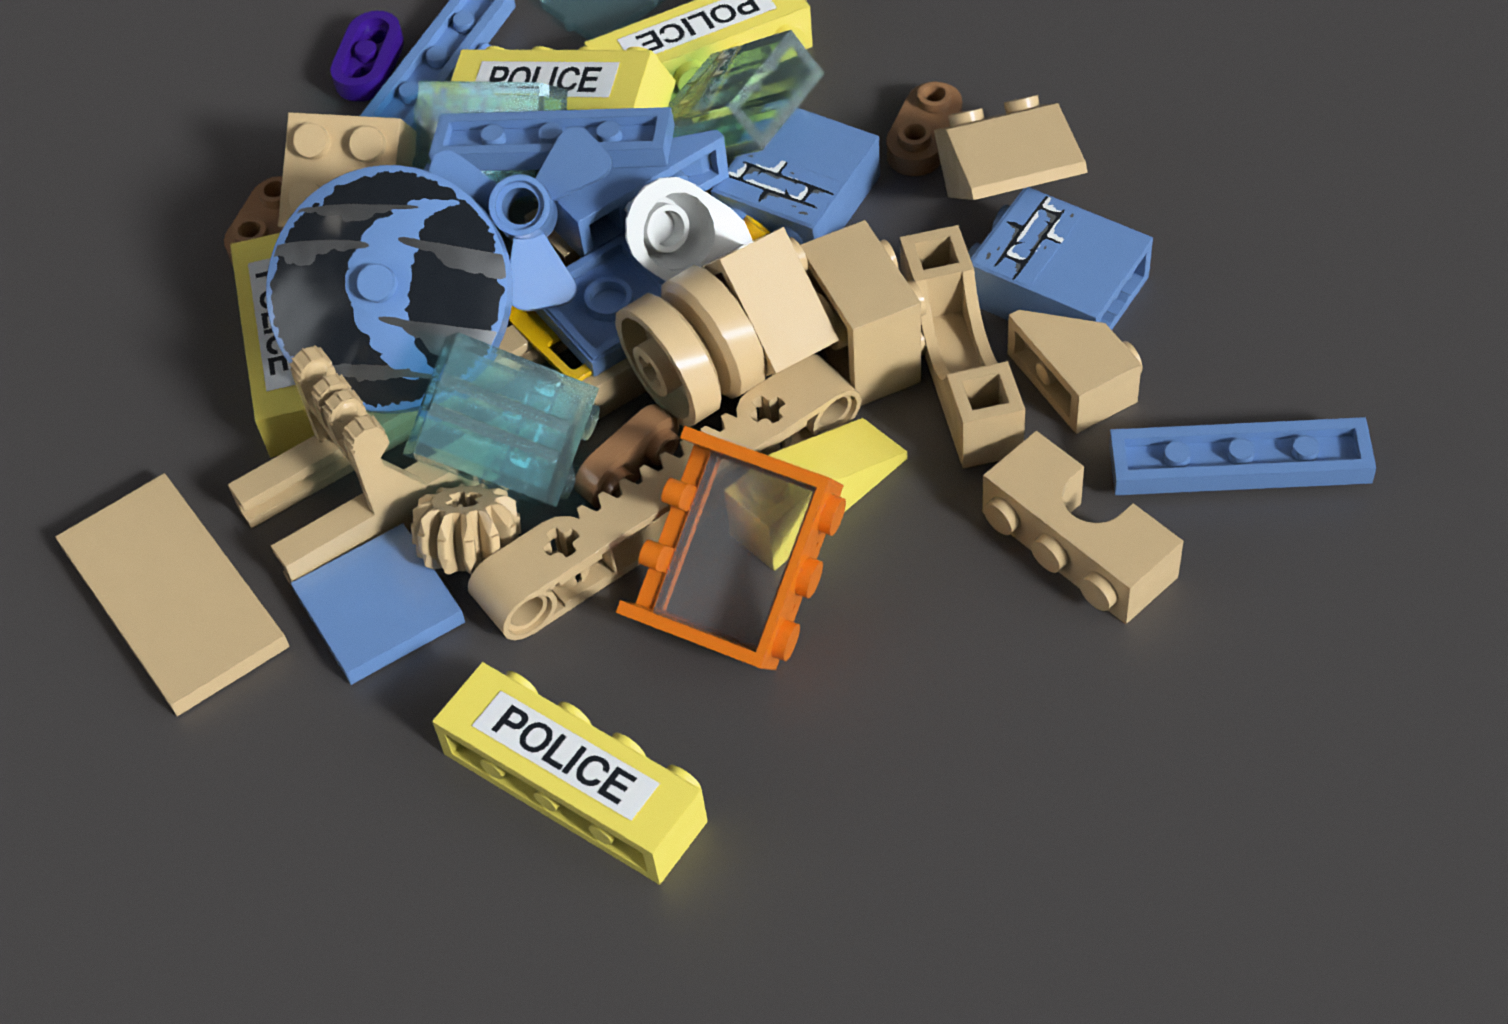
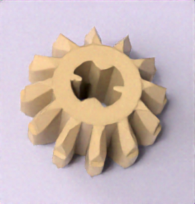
[411,483,521,574]

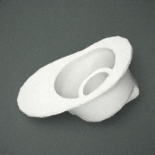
[624,177,752,281]

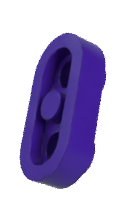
[330,11,404,101]

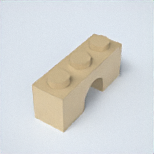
[982,431,1184,624]

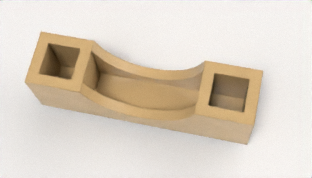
[900,225,1025,468]

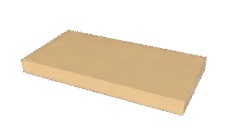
[55,473,290,716]

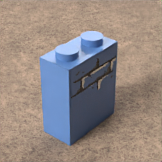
[711,101,880,245]
[968,187,1153,330]

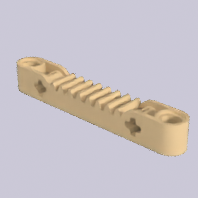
[468,354,862,640]

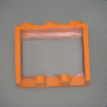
[616,426,846,670]

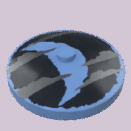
[266,165,513,414]

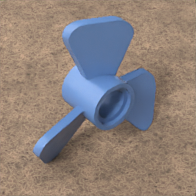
[429,126,612,311]

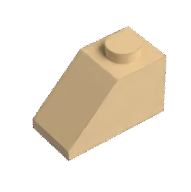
[1007,310,1143,434]

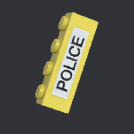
[584,0,813,102]
[442,46,676,114]
[230,233,314,458]
[432,662,708,885]

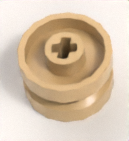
[615,265,767,427]

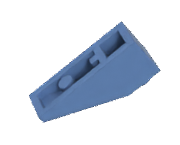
[554,129,729,258]

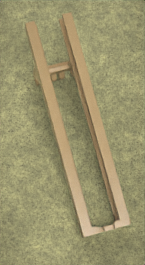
[227,324,647,585]

